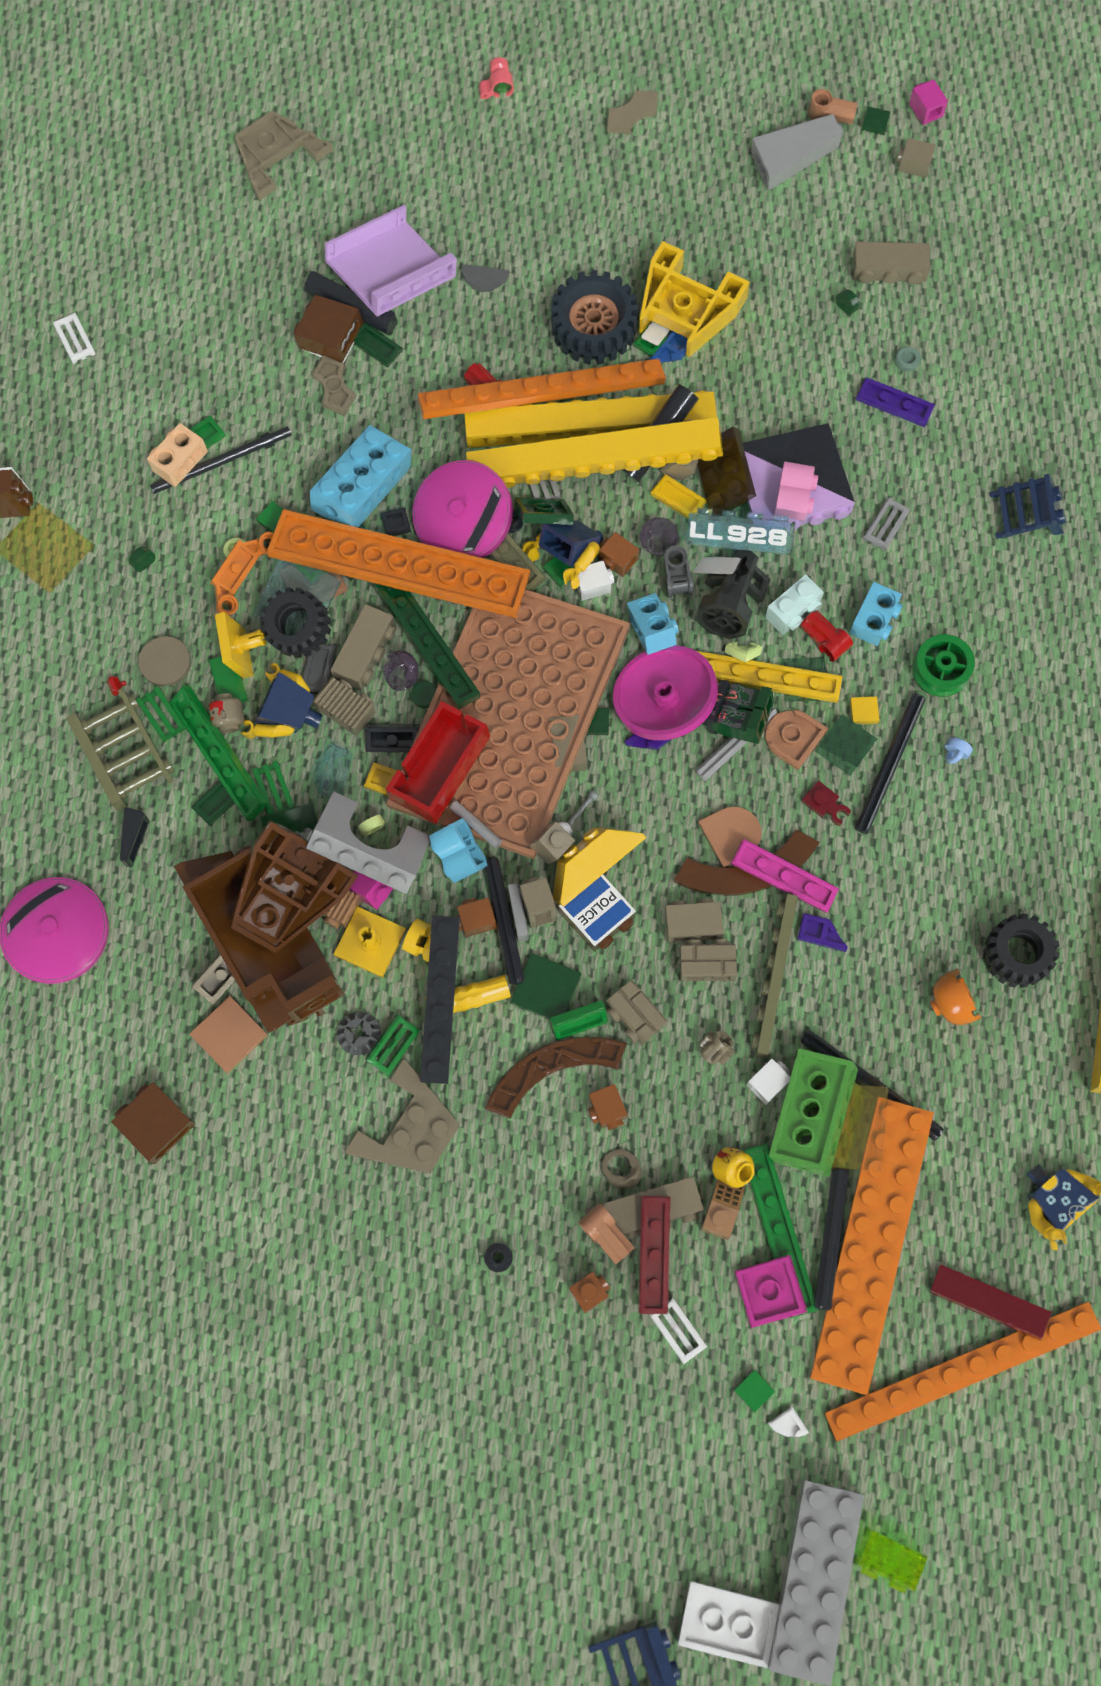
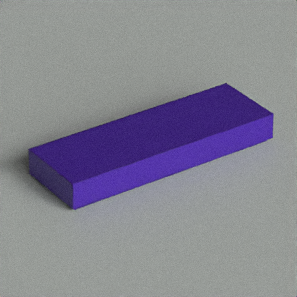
[856,377,935,427]

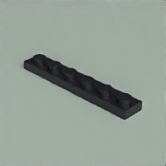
[420,915,460,1084]

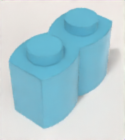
[429,818,487,883]

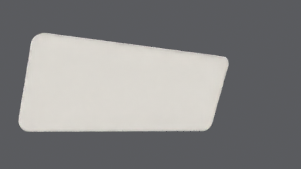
[641,322,670,345]
[693,557,740,574]

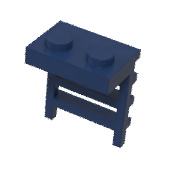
[989,474,1066,539]
[588,1621,682,1686]

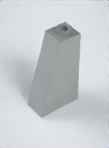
[751,114,843,190]

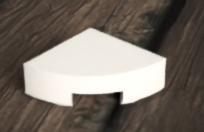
[768,1407,809,1437]

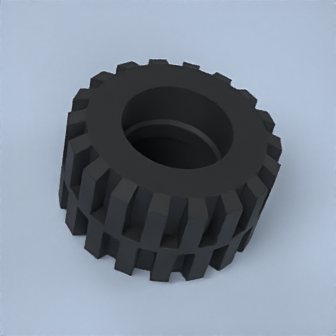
[260,587,331,658]
[983,914,1060,988]

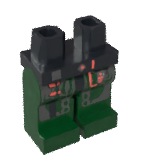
[702,680,774,744]

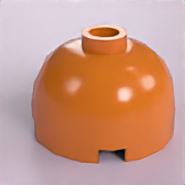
[930,968,982,1025]

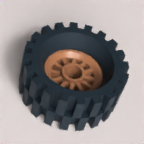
[551,270,638,365]

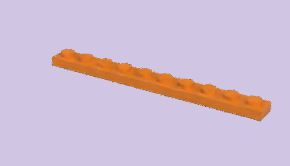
[418,359,666,419]
[824,1302,1101,1442]

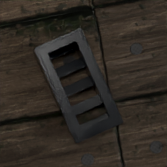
[120,807,150,868]

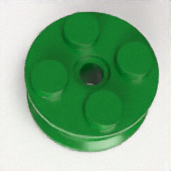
[912,634,975,697]

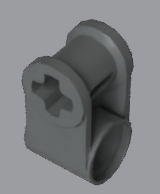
[663,545,694,598]

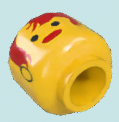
[712,1146,754,1188]

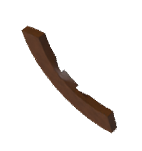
[674,830,820,896]
[485,1037,627,1119]

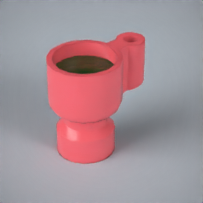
[479,57,514,99]

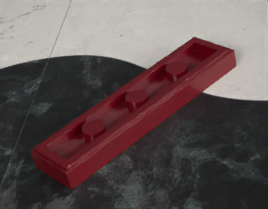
[638,1195,671,1314]
[929,1264,1052,1341]

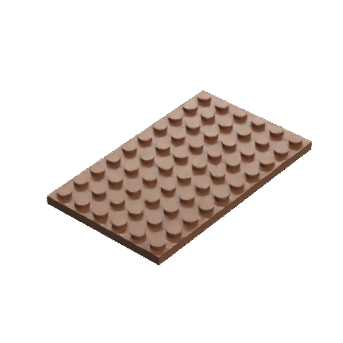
[386,590,630,859]

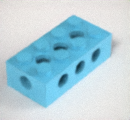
[310,425,411,527]

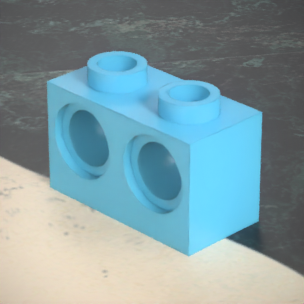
[849,582,903,646]
[627,593,679,655]

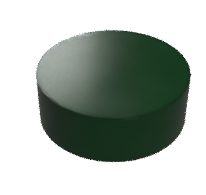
[836,289,859,316]
[129,546,155,572]
[411,681,436,709]

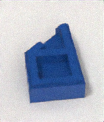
[649,331,688,363]

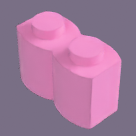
[774,462,818,521]

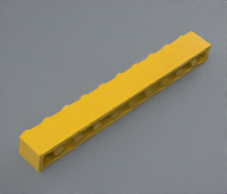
[465,391,717,448]
[466,417,723,488]

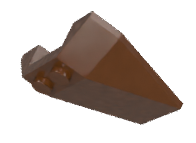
[230,821,358,953]

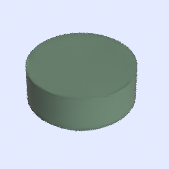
[895,347,921,372]

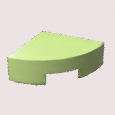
[725,642,762,663]

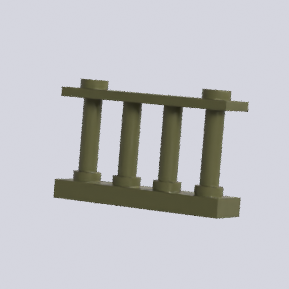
[66,688,175,812]

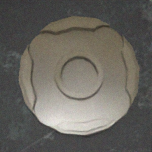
[138,636,191,687]

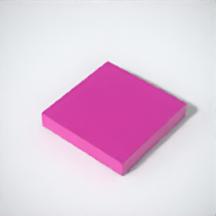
[735,1255,808,1328]

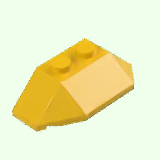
[553,827,646,907]

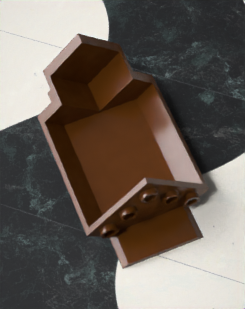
[174,846,345,1033]

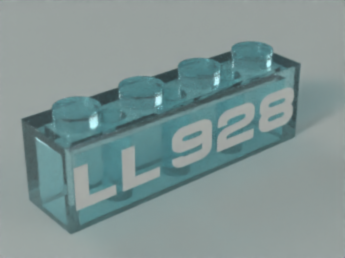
[687,508,795,554]

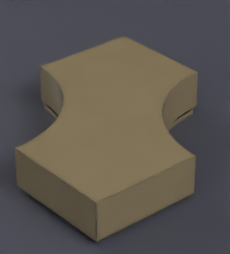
[607,90,658,134]
[312,355,356,416]

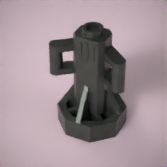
[696,549,771,639]

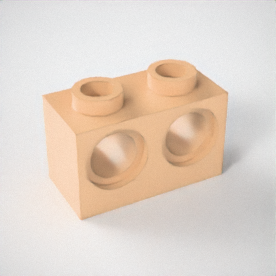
[147,423,208,487]

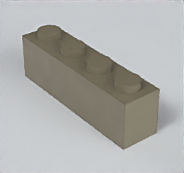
[584,1177,704,1245]

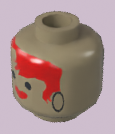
[208,693,245,734]

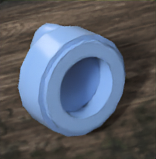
[945,737,973,764]

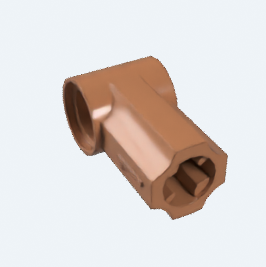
[808,89,857,125]
[578,1203,634,1265]

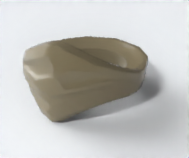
[602,1149,641,1189]

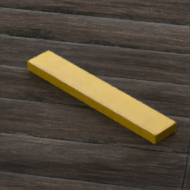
[697,651,843,703]

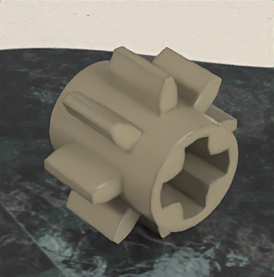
[699,1030,735,1065]

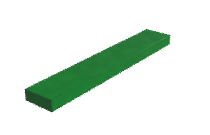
[169,685,268,821]
[741,1143,819,1318]

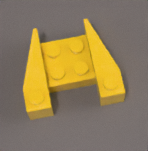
[639,241,750,357]

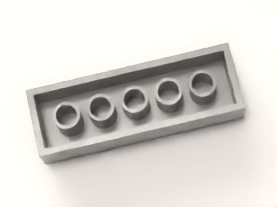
[768,1479,864,1686]

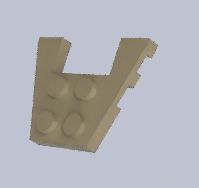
[234,111,334,201]
[345,1059,460,1174]

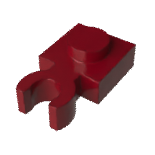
[802,781,851,826]

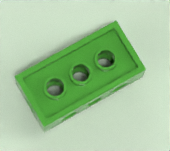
[769,1049,858,1177]

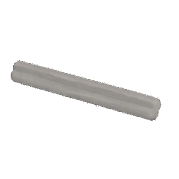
[696,707,777,781]

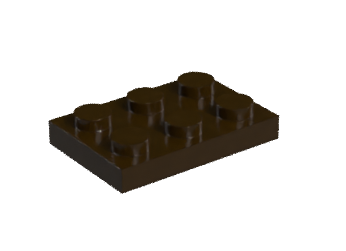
[697,426,756,518]

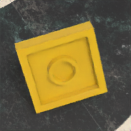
[215,612,267,678]
[333,906,406,978]

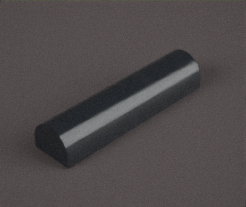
[304,271,398,335]
[622,384,699,483]

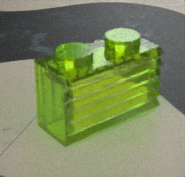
[855,1528,928,1594]

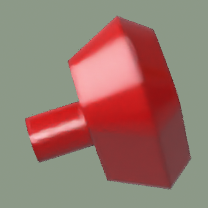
[107,676,127,696]

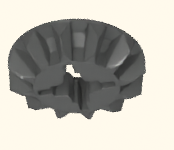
[336,1011,381,1055]

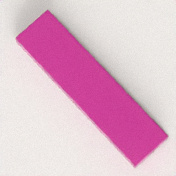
[730,839,839,913]

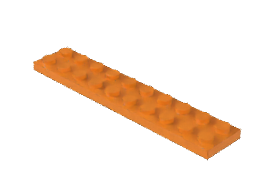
[267,509,530,618]
[810,1097,934,1395]

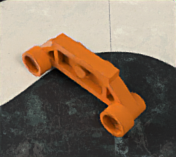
[210,532,274,616]

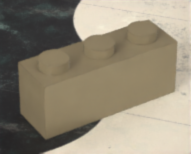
[853,242,930,284]
[331,604,397,691]

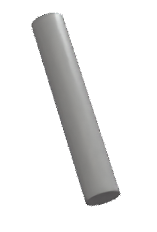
[450,801,502,849]

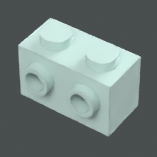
[765,574,824,635]

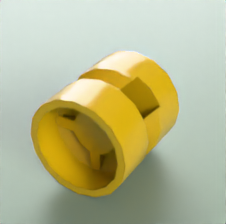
[402,918,432,962]

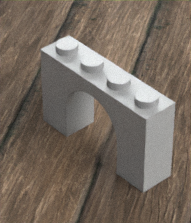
[306,791,430,894]

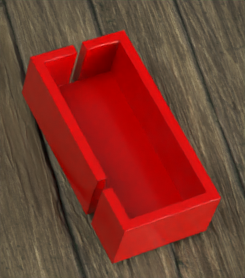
[385,701,491,824]

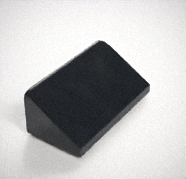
[365,723,419,753]

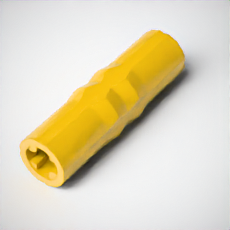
[425,975,511,1013]

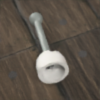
[558,790,598,836]

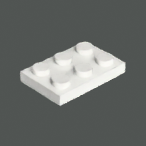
[677,1581,780,1668]

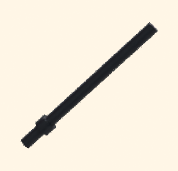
[150,426,292,494]

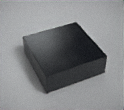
[381,507,411,536]

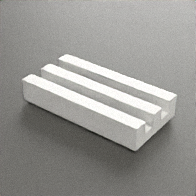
[53,313,95,364]
[650,1298,707,1364]

